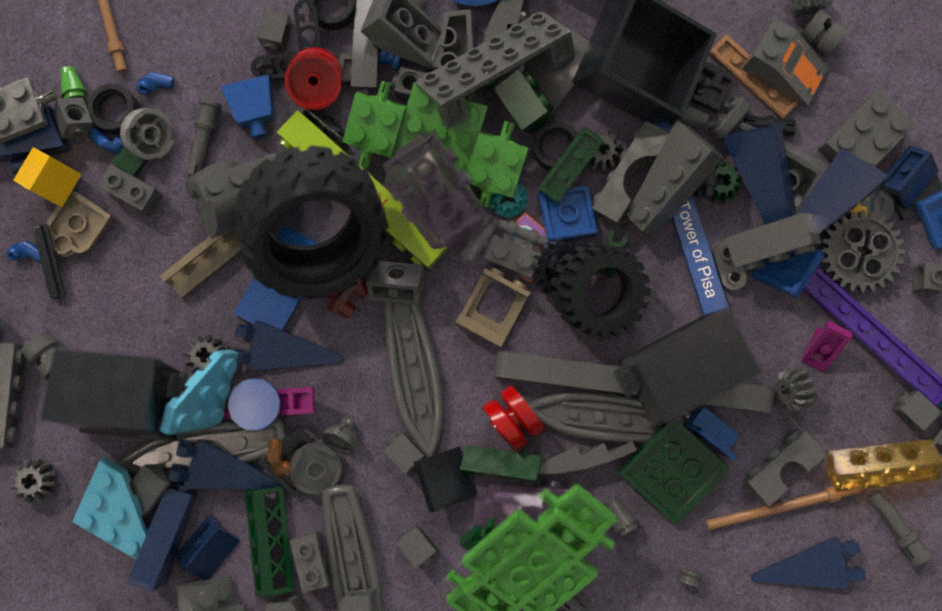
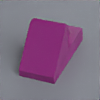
[801,321,852,372]

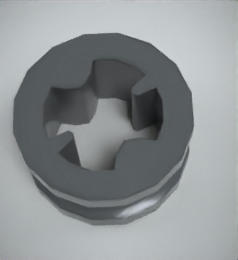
[677,567,703,587]

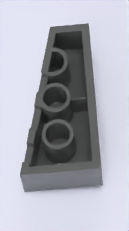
[435,9,479,102]
[626,119,724,236]

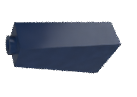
[0,104,72,163]
[723,124,797,223]
[796,148,890,236]
[127,483,198,592]

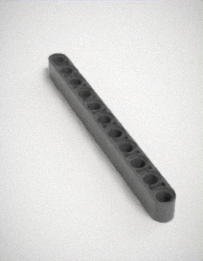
[493,351,775,413]

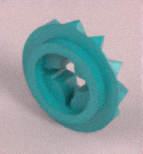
[489,181,528,217]

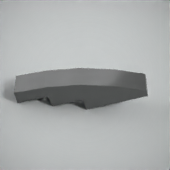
[351,0,380,90]
[540,440,637,474]

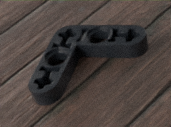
[251,0,323,78]

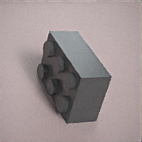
[817,89,916,167]
[726,213,822,271]

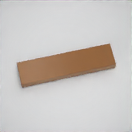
[709,34,798,119]

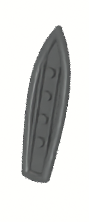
[383,302,444,457]
[527,391,693,443]
[116,418,287,479]
[322,485,383,611]

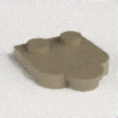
[46,189,115,257]

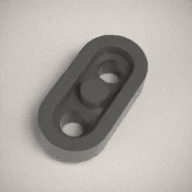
[707,95,750,140]
[713,241,747,291]

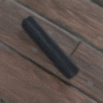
[33,224,66,299]

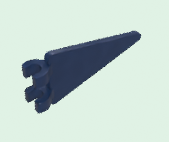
[234,320,343,371]
[168,439,282,489]
[751,537,866,589]

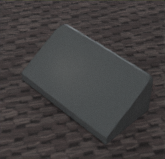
[130,464,170,519]

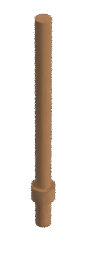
[98,0,127,73]
[706,483,860,530]

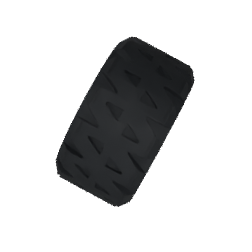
[235,146,389,299]

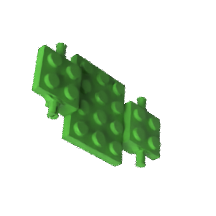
[342,81,529,208]
[446,484,617,611]

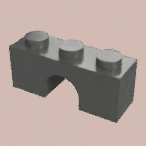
[742,430,827,507]

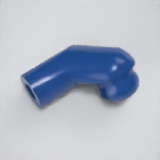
[136,72,175,94]
[88,127,124,154]
[6,241,41,263]

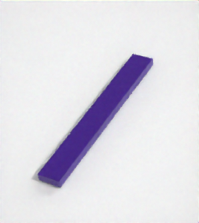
[803,267,942,407]

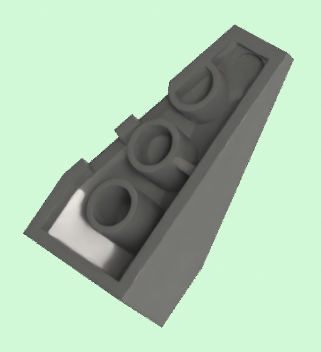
[729,120,829,213]

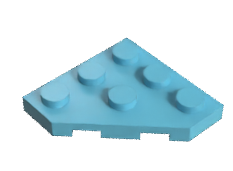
[160,350,239,435]
[72,457,149,560]

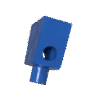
[221,74,275,139]

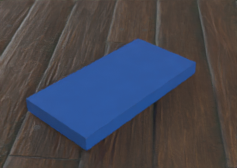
[234,225,317,331]

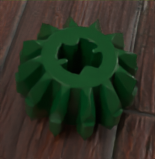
[699,161,742,204]

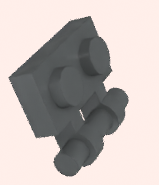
[484,219,547,279]

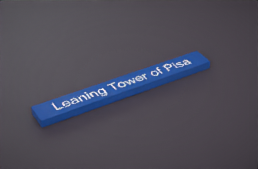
[655,121,730,315]

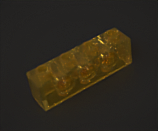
[825,439,942,492]

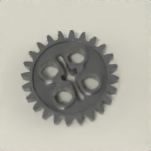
[819,210,906,293]

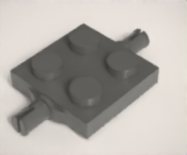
[0,77,58,144]

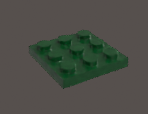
[618,419,731,525]

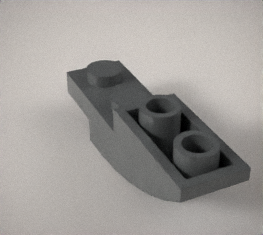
[483,0,529,43]

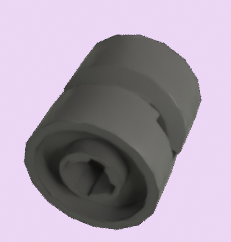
[800,9,849,56]
[21,331,65,380]

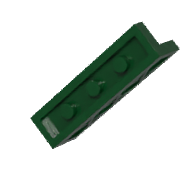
[244,486,294,597]

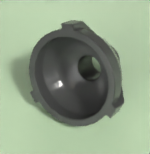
[321,418,358,455]

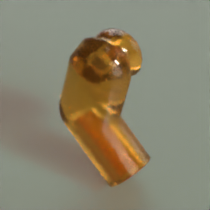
[268,439,290,476]

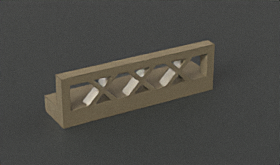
[160,230,242,299]

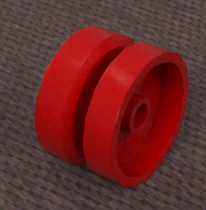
[284,47,343,110]
[482,385,546,452]

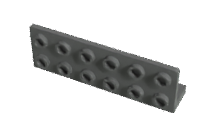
[415,11,575,129]

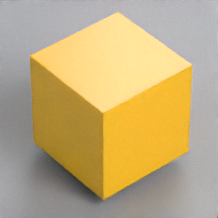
[14,147,82,207]

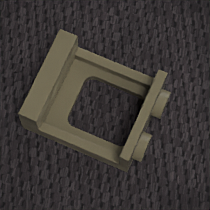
[455,268,530,348]

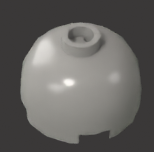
[120,108,174,160]

